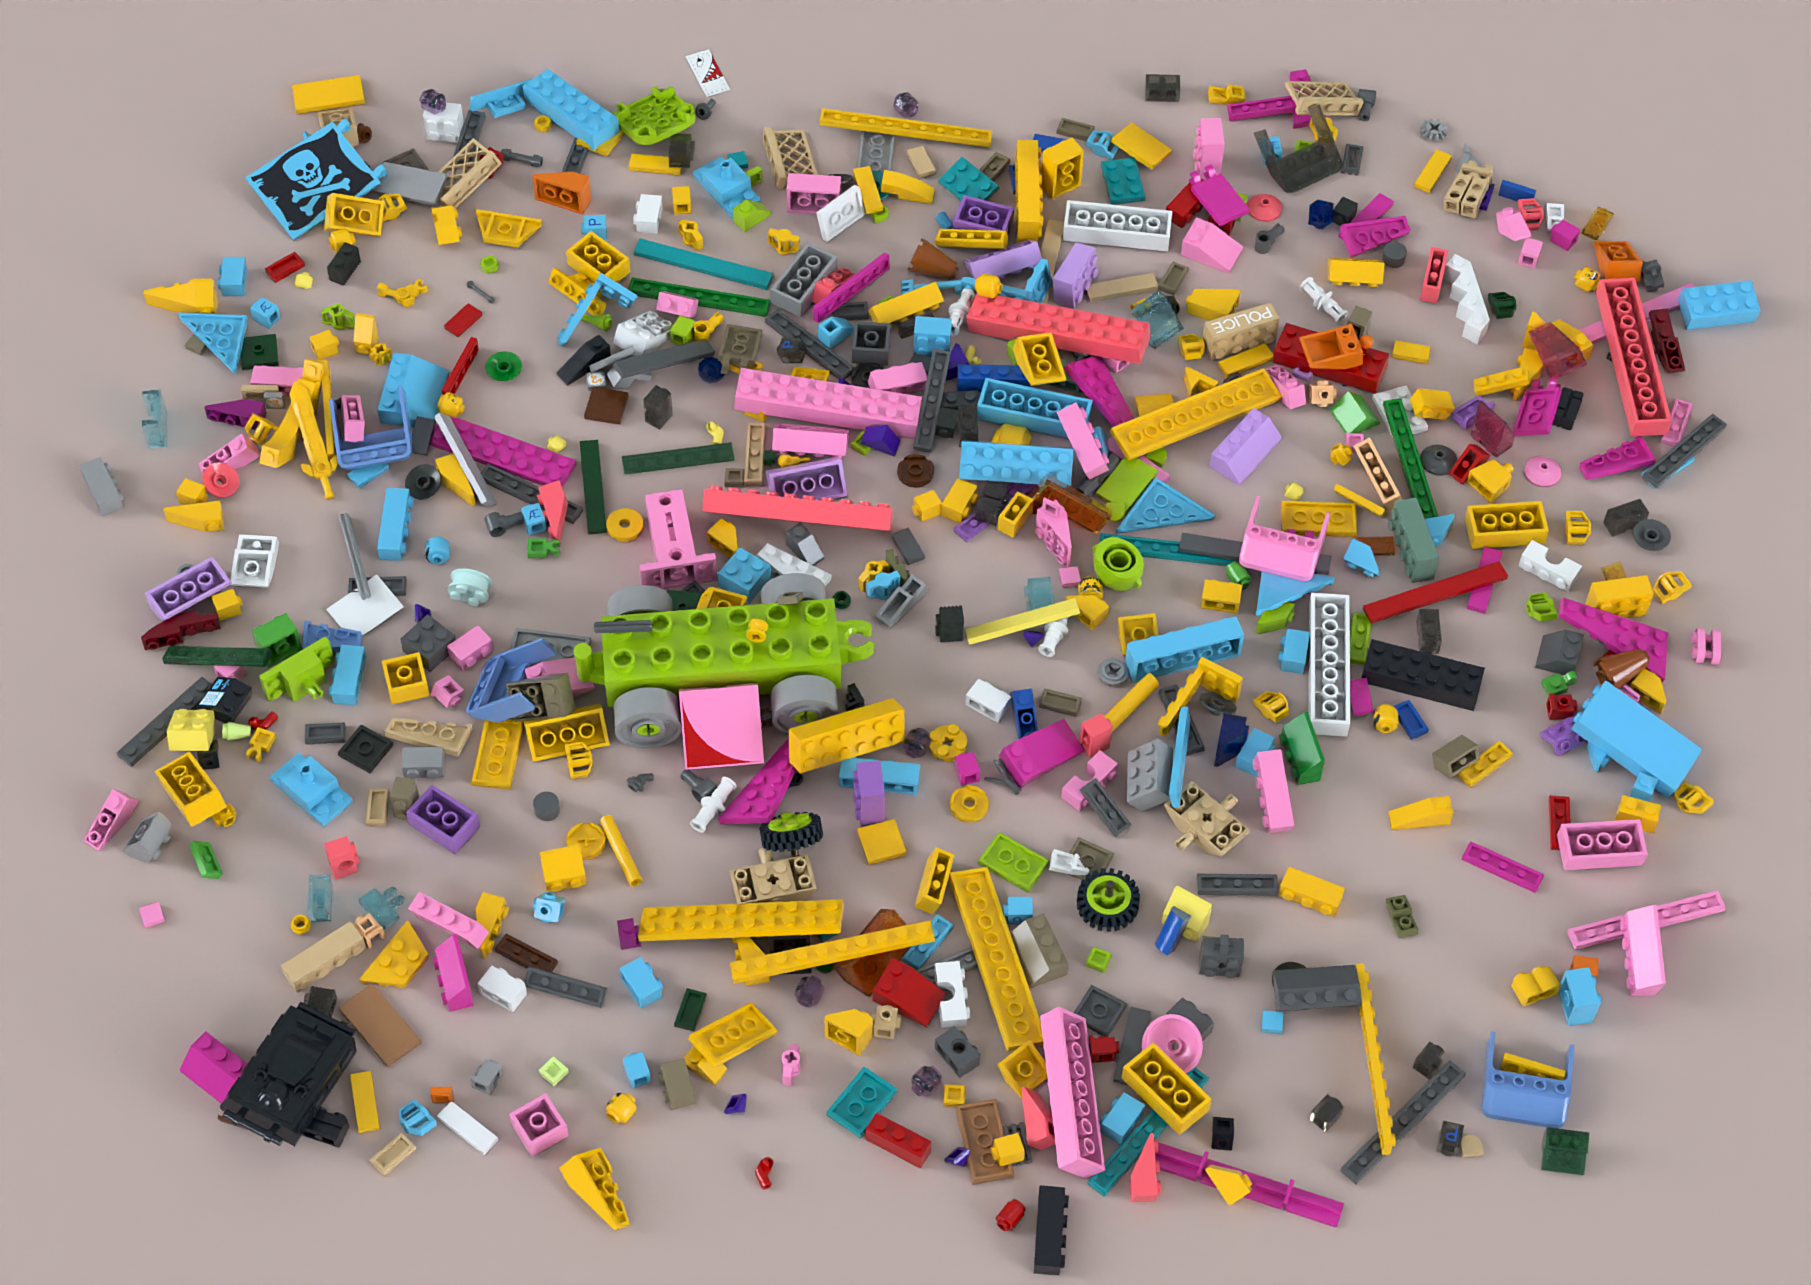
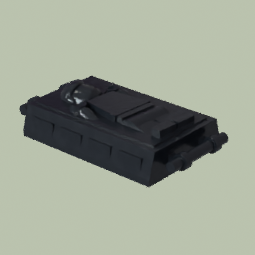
[220,1002,357,1147]

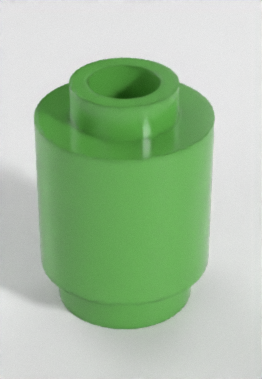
[1225,561,1252,589]

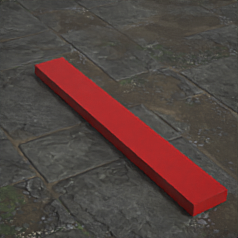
[1363,561,1508,624]

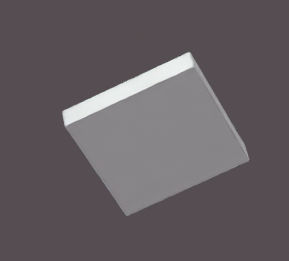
[589,346,636,372]

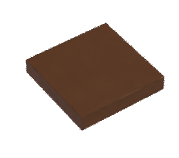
[584,387,629,425]

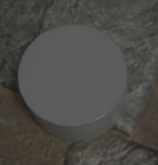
[1382,242,1407,268]
[533,791,560,821]

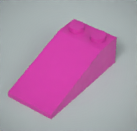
[999,719,1085,788]

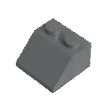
[1535,630,1584,675]

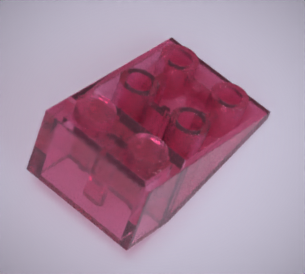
[1528,322,1587,378]
[1471,400,1515,458]

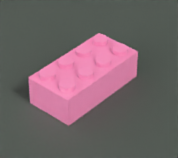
[1557,819,1648,870]

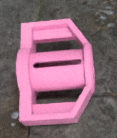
[781,1043,800,1086]

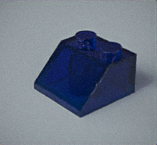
[1214,713,1249,767]

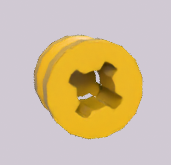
[746,619,768,643]

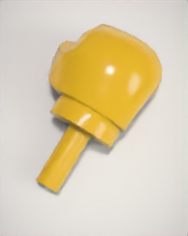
[777,454,810,468]

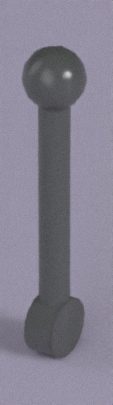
[467,281,495,303]

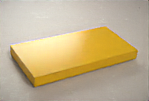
[292,75,365,114]
[1281,501,1357,537]
[471,718,524,790]
[688,1002,777,1068]

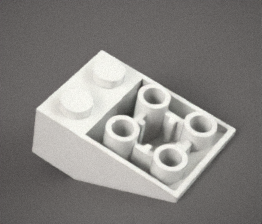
[613,311,673,356]

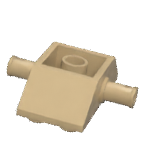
[1164,781,1250,856]
[729,847,817,905]

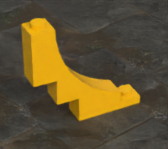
[259,358,325,468]

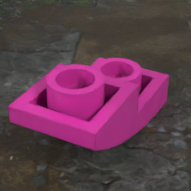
[1350,677,1373,716]

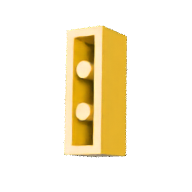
[914,847,955,914]
[1278,867,1345,917]

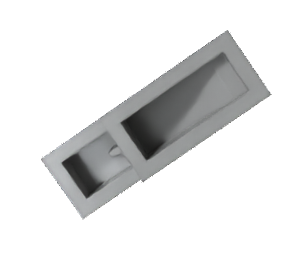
[875,574,930,627]

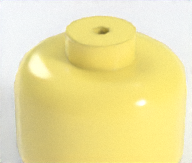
[294,272,314,289]
[547,435,567,453]
[1284,482,1304,501]

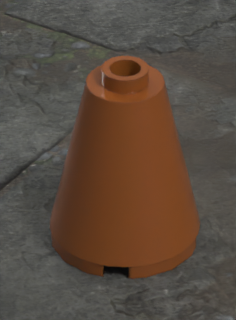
[908,238,959,280]
[1593,649,1650,689]

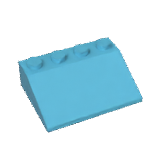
[377,353,449,427]

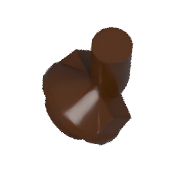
[357,123,372,143]

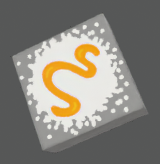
[586,371,607,391]
[264,392,285,409]

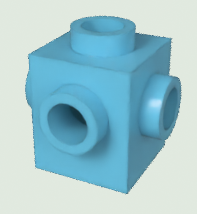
[532,892,565,923]

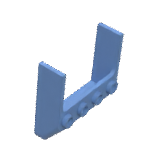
[329,386,412,470]
[466,638,558,723]
[1482,1031,1574,1129]

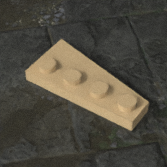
[385,718,473,757]

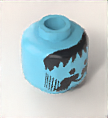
[425,536,450,564]

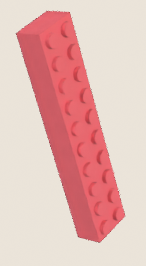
[1596,278,1672,436]
[966,294,1150,364]
[702,486,894,532]

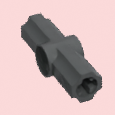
[1075,453,1121,500]

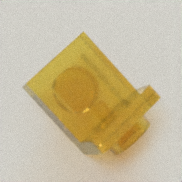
[1601,561,1627,581]

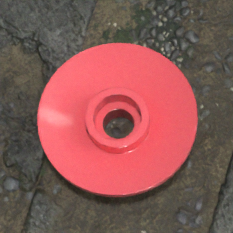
[1247,194,1282,222]
[202,463,239,498]

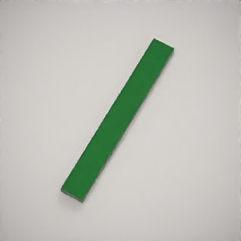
[628,277,771,317]
[1383,398,1438,519]

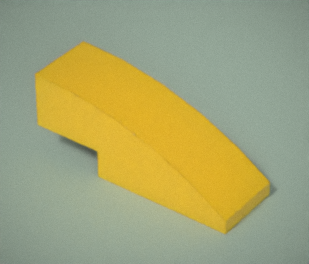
[881,170,935,204]

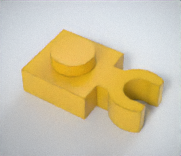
[246,727,276,763]

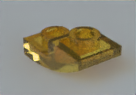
[1581,207,1614,241]

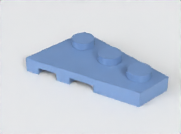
[302,621,362,652]

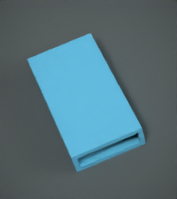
[1571,681,1703,798]

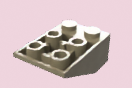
[506,673,575,721]

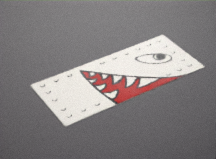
[685,49,730,97]

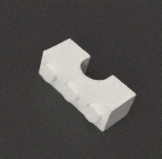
[1518,540,1582,592]
[934,961,970,1028]

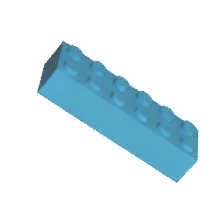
[523,69,620,151]
[976,378,1093,439]
[959,440,1074,487]
[1125,616,1244,683]

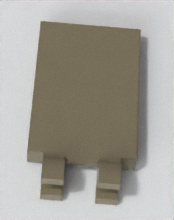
[718,324,762,375]

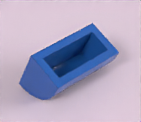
[1155,906,1191,955]

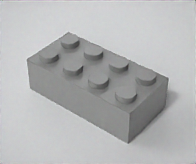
[770,242,838,317]

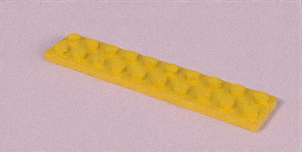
[1110,368,1283,461]
[949,867,1043,1051]
[638,899,844,941]

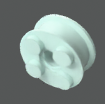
[447,569,492,606]

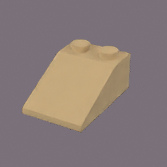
[318,108,359,147]

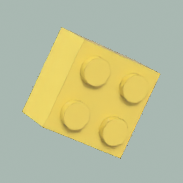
[167,709,216,751]

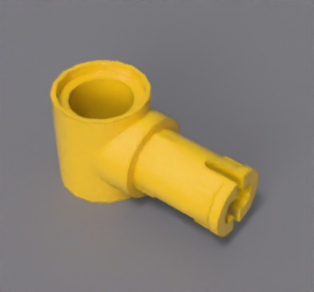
[693,312,724,342]

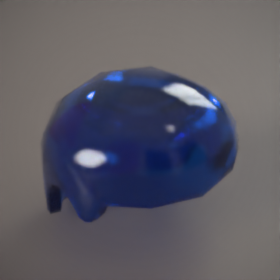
[698,356,725,384]

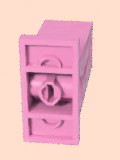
[639,489,717,589]

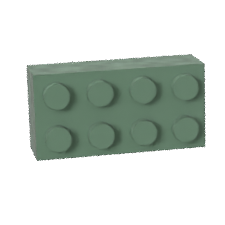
[1388,497,1439,583]

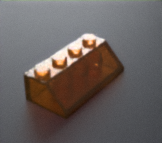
[1032,473,1112,535]
[833,909,910,997]

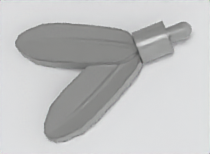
[1456,143,1482,173]

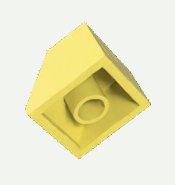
[1162,886,1212,942]

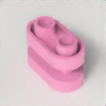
[1691,628,1721,665]

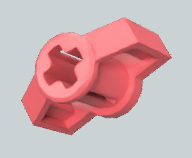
[1517,198,1543,231]

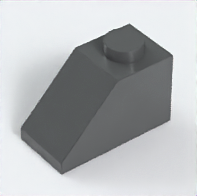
[786,522,824,566]

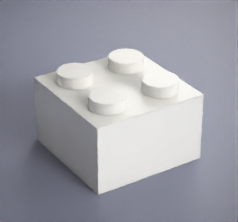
[423,101,464,143]

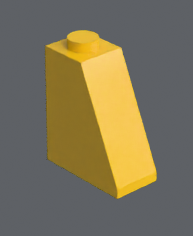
[1185,289,1241,321]

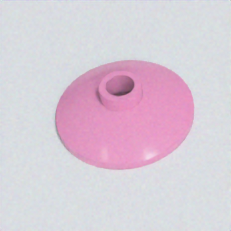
[1524,456,1561,487]

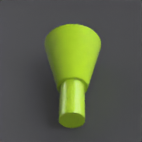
[581,314,613,332]

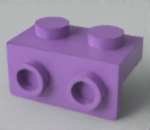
[1451,395,1495,430]
[1541,716,1588,756]

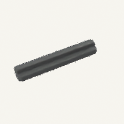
[594,620,652,633]

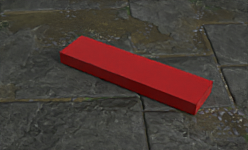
[441,337,479,395]

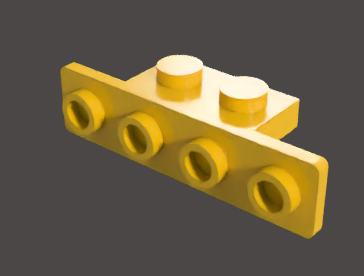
[548,268,606,315]

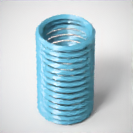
[935,212,953,229]

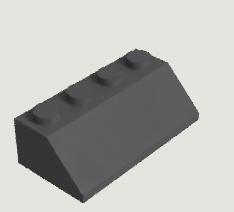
[1273,965,1362,1012]

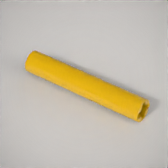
[599,815,643,887]

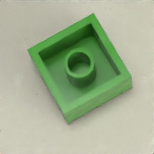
[252,613,302,668]

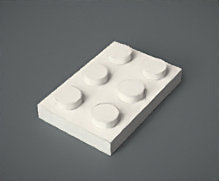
[816,185,865,242]
[1372,386,1428,440]

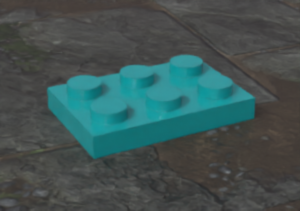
[938,157,1000,201]
[1101,158,1145,205]
[826,1067,898,1138]

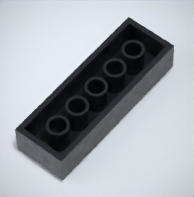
[1361,639,1485,711]

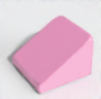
[1042,497,1065,518]

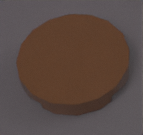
[897,454,934,488]

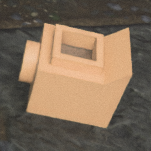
[353,913,386,949]

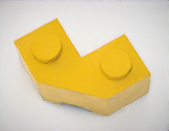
[431,204,462,245]

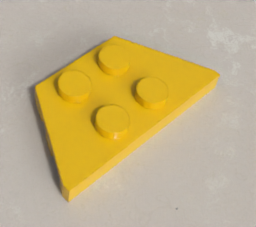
[476,209,543,248]
[359,921,429,988]

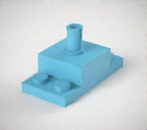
[693,156,761,219]
[270,752,353,827]

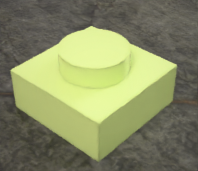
[539,1056,569,1086]

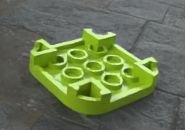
[613,86,696,145]

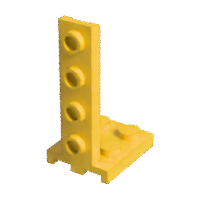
[1158,657,1243,737]

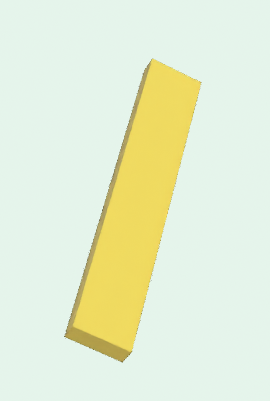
[965,598,1080,645]

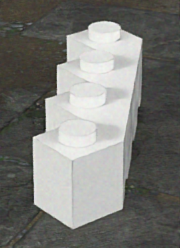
[1443,254,1490,345]

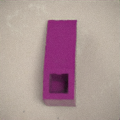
[204,399,267,430]

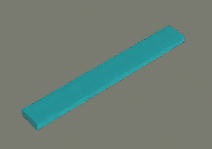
[634,238,773,290]
[1100,533,1248,569]
[1088,1067,1209,1197]

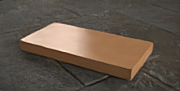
[339,984,421,1067]
[955,1099,1014,1185]

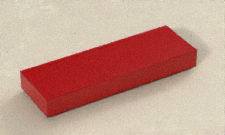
[1549,795,1571,850]

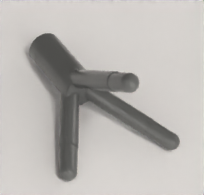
[984,758,1022,795]

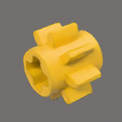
[369,343,392,365]
[1329,443,1352,466]
[211,803,237,827]

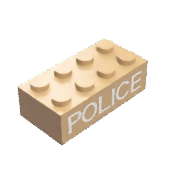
[1203,302,1280,361]

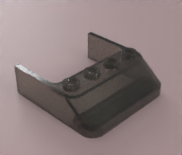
[1254,104,1343,193]

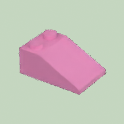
[1181,217,1243,273]
[524,657,596,698]

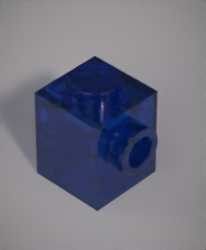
[1308,199,1333,229]

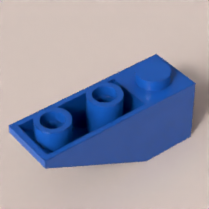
[1010,688,1038,739]

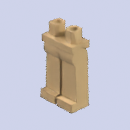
[1443,160,1493,219]

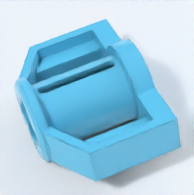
[1085,131,1119,160]
[866,571,900,599]
[399,1099,437,1136]

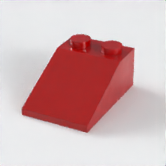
[873,958,946,1028]

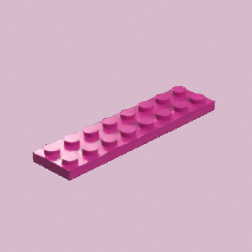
[430,417,576,486]

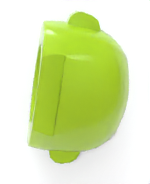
[1092,537,1145,592]

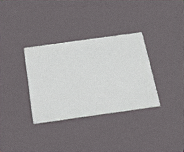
[326,575,404,636]

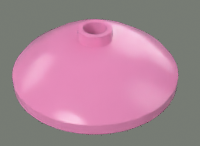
[1142,1014,1203,1074]

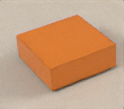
[430,1087,454,1103]

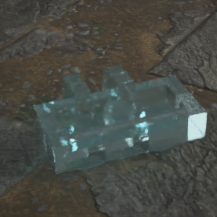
[358,887,405,930]

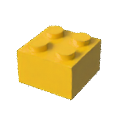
[381,652,430,705]

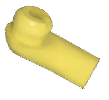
[965,345,982,365]
[706,421,724,447]

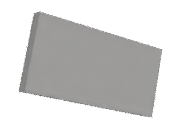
[857,131,896,173]
[371,162,448,206]
[510,628,591,666]

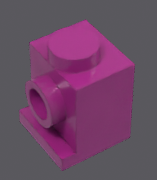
[617,918,641,950]

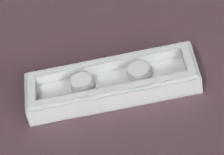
[437,1101,498,1155]

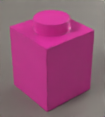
[1550,219,1580,251]
[954,752,980,786]

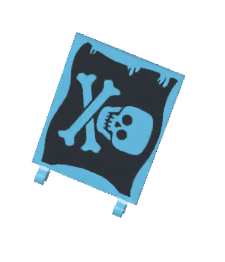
[245,118,387,241]

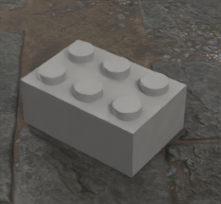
[1127,739,1173,812]

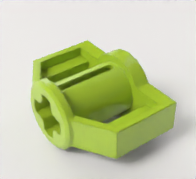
[321,304,355,330]
[1526,592,1558,622]

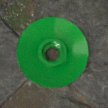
[485,351,522,381]

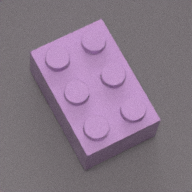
[1053,242,1098,309]

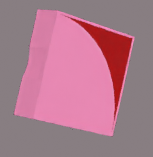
[679,683,764,770]

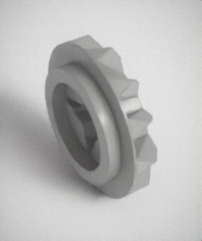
[1420,118,1448,141]
[1098,658,1129,686]

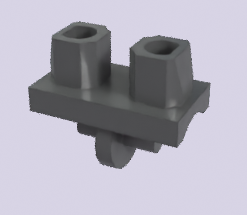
[1641,259,1664,292]

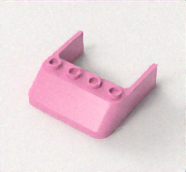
[1239,496,1330,581]

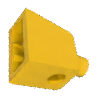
[1467,460,1514,504]

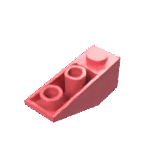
[811,267,855,304]
[537,480,568,541]
[1021,1087,1055,1150]
[1129,1133,1161,1202]

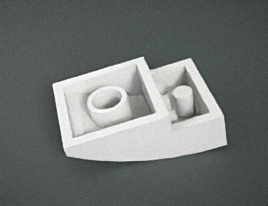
[230,535,279,587]

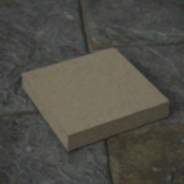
[1068,837,1114,880]

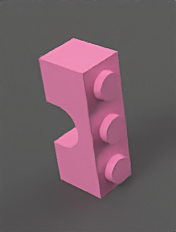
[1061,750,1118,811]

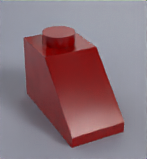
[1448,444,1491,485]

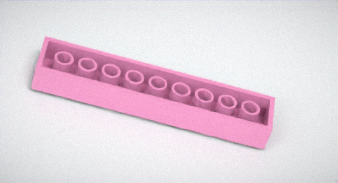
[734,368,922,439]

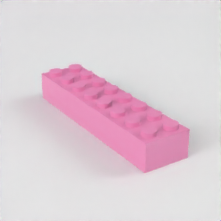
[1040,1007,1105,1179]

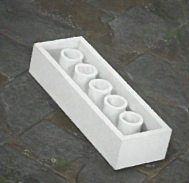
[1063,200,1172,252]

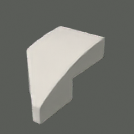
[1545,203,1564,231]
[1049,849,1089,875]

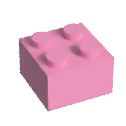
[509,1093,569,1157]

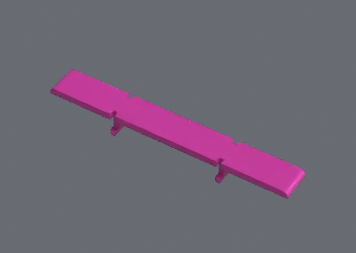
[1155,1142,1344,1227]

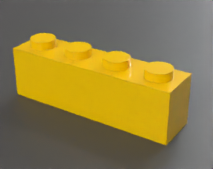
[868,282,944,328]

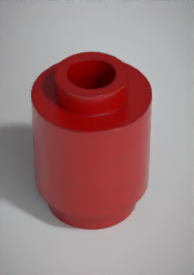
[995,1199,1026,1231]

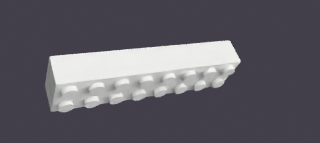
[1308,593,1350,737]

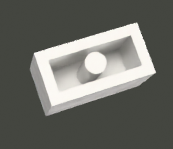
[633,194,663,234]
[965,678,1011,723]
[477,965,527,1013]

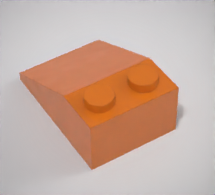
[532,172,592,215]
[1593,241,1643,281]

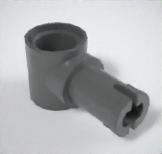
[1358,89,1376,121]
[1254,223,1285,254]
[484,512,524,537]
[681,770,717,803]

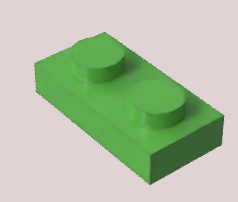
[189,841,223,879]

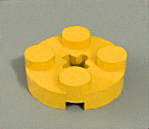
[928,724,968,762]

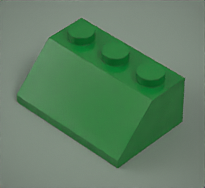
[1279,711,1325,785]

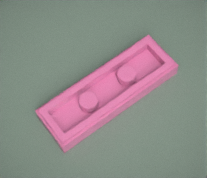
[1661,399,1693,447]

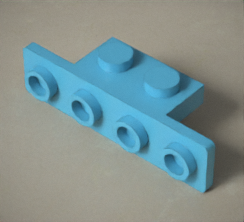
[470,79,531,118]

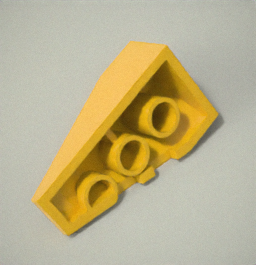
[143,278,219,314]
[559,1147,630,1231]

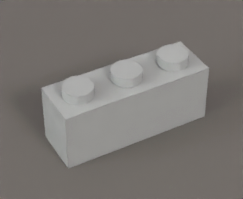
[79,457,124,516]

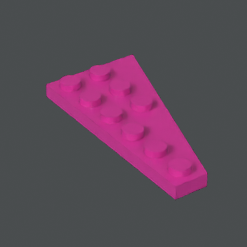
[1064,356,1135,427]
[1559,598,1668,682]
[717,738,797,824]

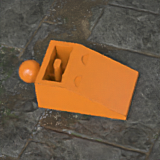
[1299,324,1373,369]

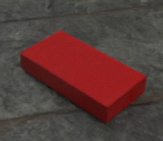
[265,252,305,283]
[444,303,482,337]

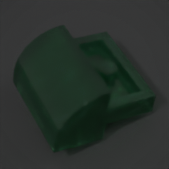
[1541,1127,1590,1176]

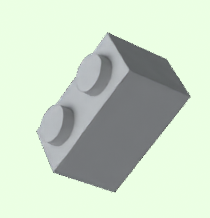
[402,747,445,779]

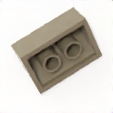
[1010,913,1068,988]

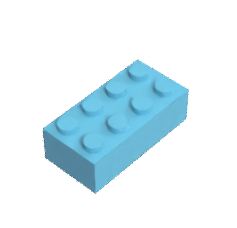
[1678,280,1761,330]

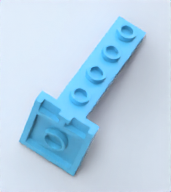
[961,258,1053,303]
[557,273,638,346]

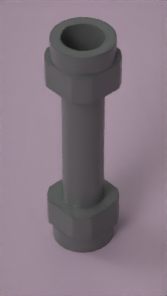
[501,148,543,167]

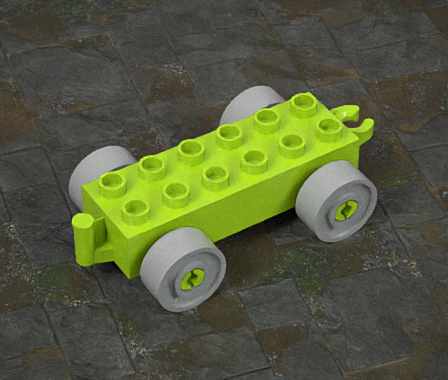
[573,573,874,748]

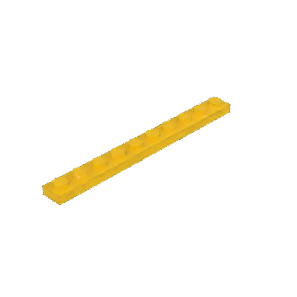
[819,108,992,147]
[730,920,935,984]
[1355,963,1396,1155]

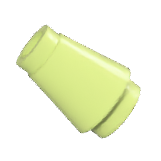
[222,722,251,741]

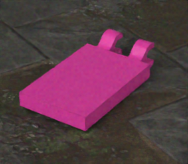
[1189,164,1250,226]
[1513,378,1562,436]

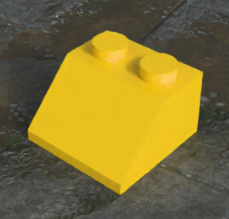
[540,844,587,892]
[824,1009,873,1056]

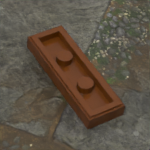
[495,934,558,972]

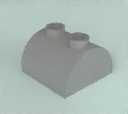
[122,812,172,862]

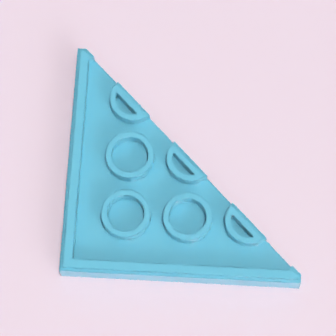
[178,312,248,374]
[1116,477,1215,533]
[1256,572,1335,616]

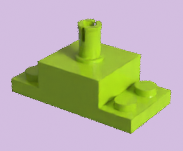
[259,636,335,702]

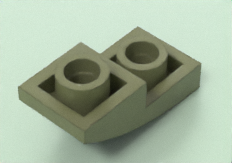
[886,549,910,587]
[1386,895,1418,938]

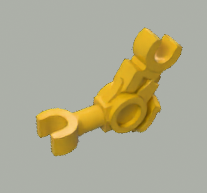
[377,279,428,307]

